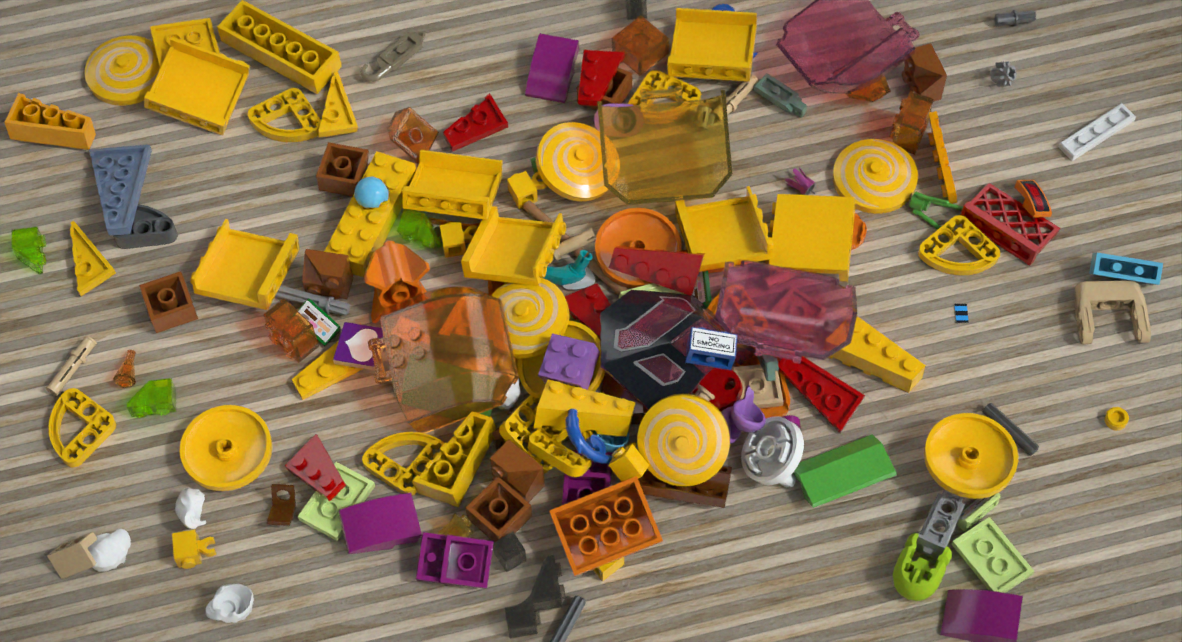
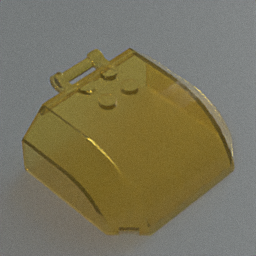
[597,86,733,205]

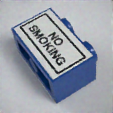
[685,327,737,370]

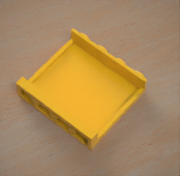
[667,8,757,82]
[144,37,250,136]
[403,150,503,220]
[675,186,774,272]
[765,194,855,282]
[461,206,566,286]
[190,219,300,310]

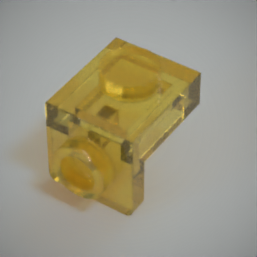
[437,513,474,538]

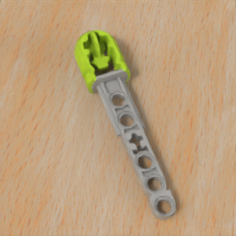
[893,489,965,601]

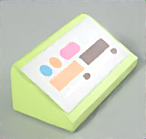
[957,493,1001,532]

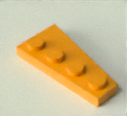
[928,111,958,204]

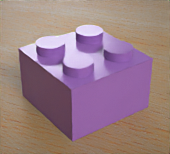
[538,333,600,390]

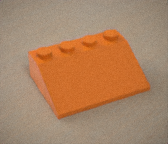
[549,476,663,576]

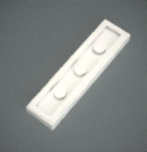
[1058,103,1136,161]

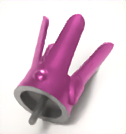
[785,167,816,195]

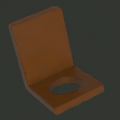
[267,484,296,526]

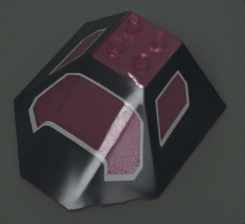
[600,289,756,410]

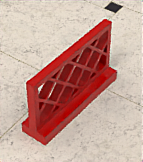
[960,183,1060,265]

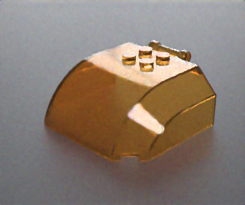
[368,286,519,433]

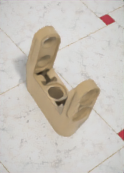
[1075,280,1151,345]

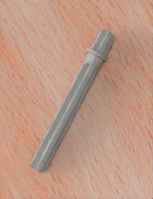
[275,285,350,316]

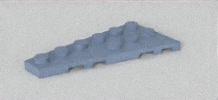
[89,144,152,236]

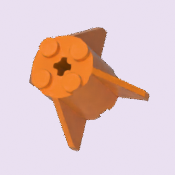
[364,241,436,324]

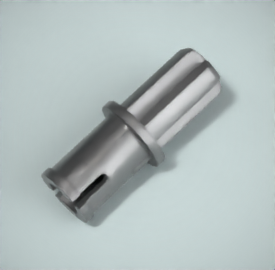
[994,10,1036,27]

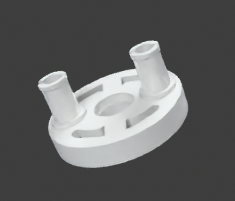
[741,416,804,488]

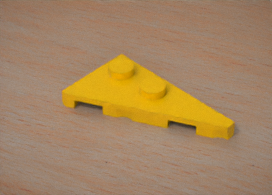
[318,72,358,138]
[70,221,116,296]

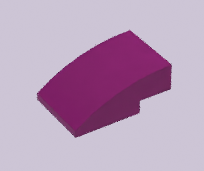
[525,33,579,103]
[562,450,613,505]
[338,493,422,554]
[416,532,494,589]
[940,589,1023,642]

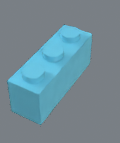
[1089,252,1163,285]

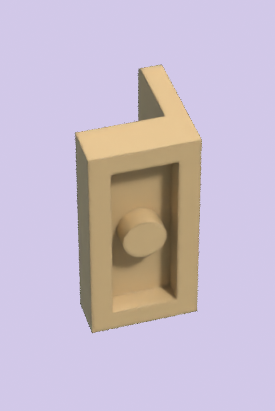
[47,531,97,579]

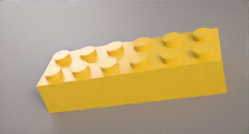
[217,0,342,94]
[324,151,416,278]

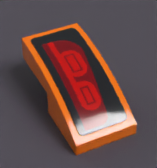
[1014,180,1052,217]

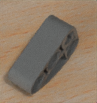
[113,204,178,249]

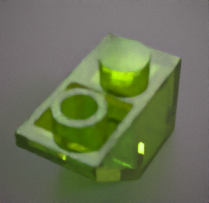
[397,209,442,249]
[11,227,46,274]
[127,378,176,418]

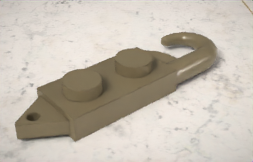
[360,31,426,82]

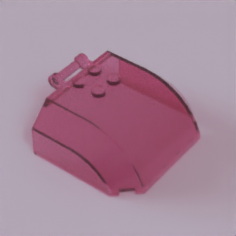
[776,0,920,94]
[715,260,857,364]

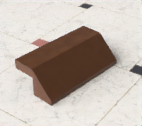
[638,465,732,508]

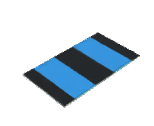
[955,304,969,323]

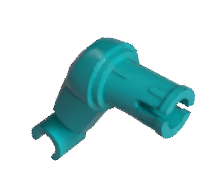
[544,250,593,285]

